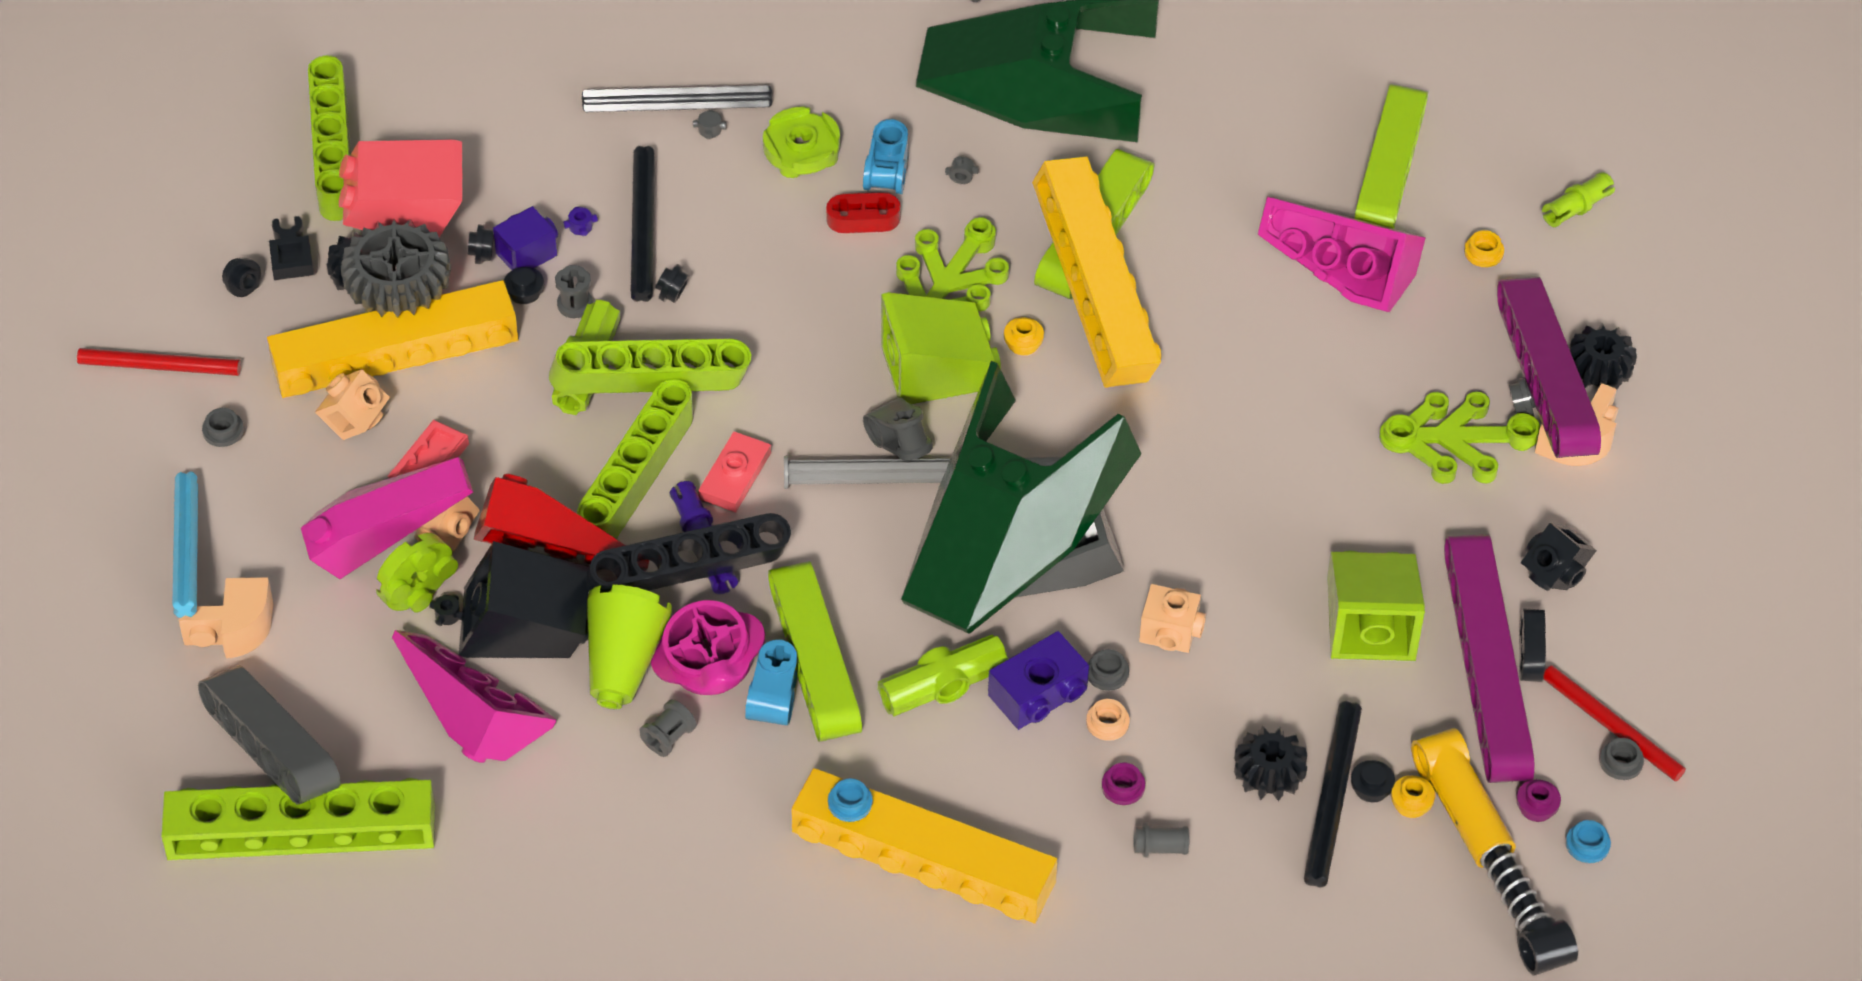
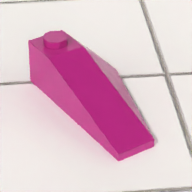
[301,457,473,579]
[392,630,557,763]

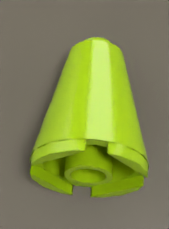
[587,585,672,709]

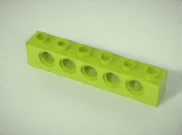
[161,778,435,860]

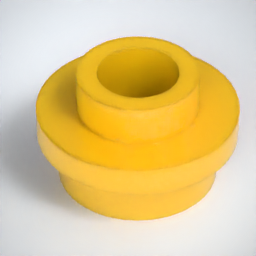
[1464,230,1504,267]
[1004,317,1044,355]
[1391,775,1435,818]

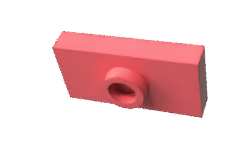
[388,420,469,479]
[698,431,771,513]

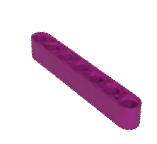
[1497,277,1601,458]
[1444,534,1535,783]

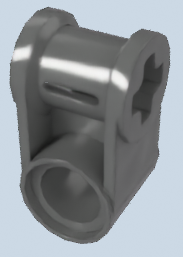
[863,397,933,460]

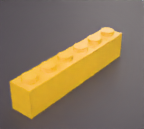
[1032,157,1161,388]
[267,280,518,398]
[791,768,1058,924]

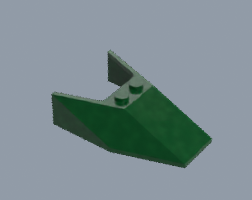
[916,0,1159,143]
[901,361,1142,634]

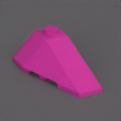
[1257,197,1426,312]

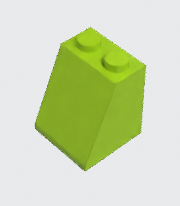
[881,292,1001,404]
[1327,550,1425,661]

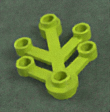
[896,217,1009,312]
[1379,392,1540,484]

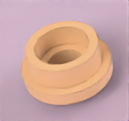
[1086,699,1130,741]

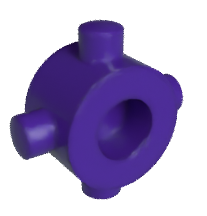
[563,207,598,236]

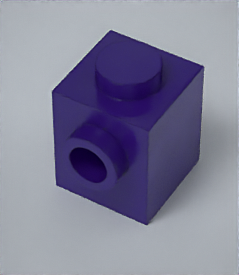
[493,206,558,270]

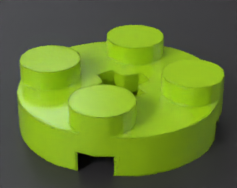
[763,107,840,178]
[376,533,458,613]

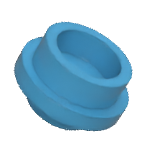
[828,779,872,822]
[1566,820,1611,863]

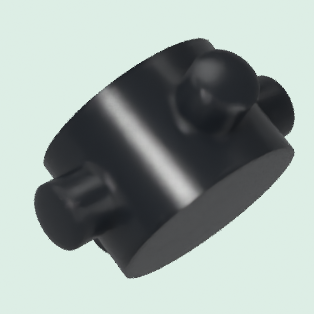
[429,594,464,626]

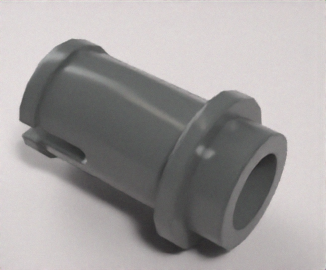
[1133,823,1189,858]

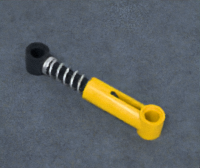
[1411,728,1578,975]

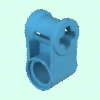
[863,119,908,194]
[745,640,797,726]

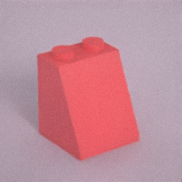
[339,140,462,237]

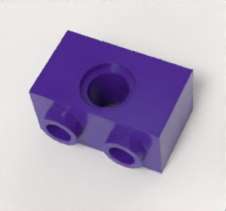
[988,631,1089,730]

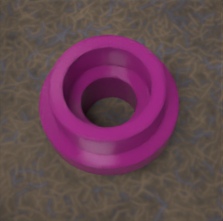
[1101,763,1145,805]
[1516,779,1561,822]

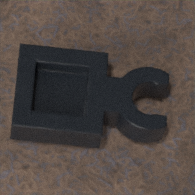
[269,216,314,280]

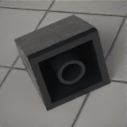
[459,541,589,658]

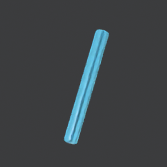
[172,471,198,618]

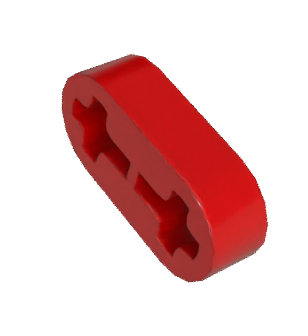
[826,193,901,233]

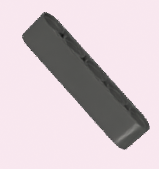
[198,665,340,805]

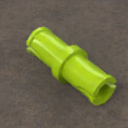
[1542,172,1615,227]

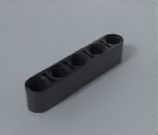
[585,513,791,593]

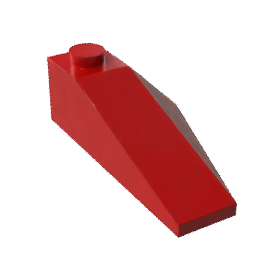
[473,474,650,571]

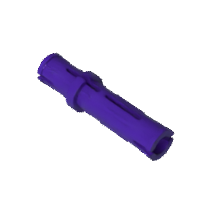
[669,481,738,594]

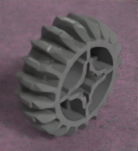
[341,219,451,318]

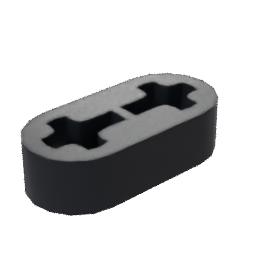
[1519,608,1546,682]

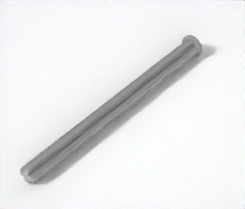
[784,456,1062,489]

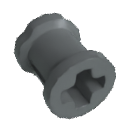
[555,265,593,318]
[639,699,697,757]

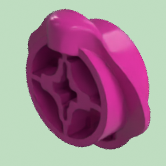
[651,600,765,695]

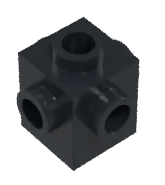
[1520,523,1597,591]

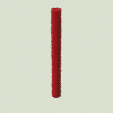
[77,348,241,376]
[1543,665,1686,782]

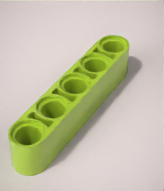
[308,55,351,221]
[1354,84,1428,229]
[1034,149,1154,300]
[549,339,751,394]
[577,379,693,539]
[768,561,862,742]

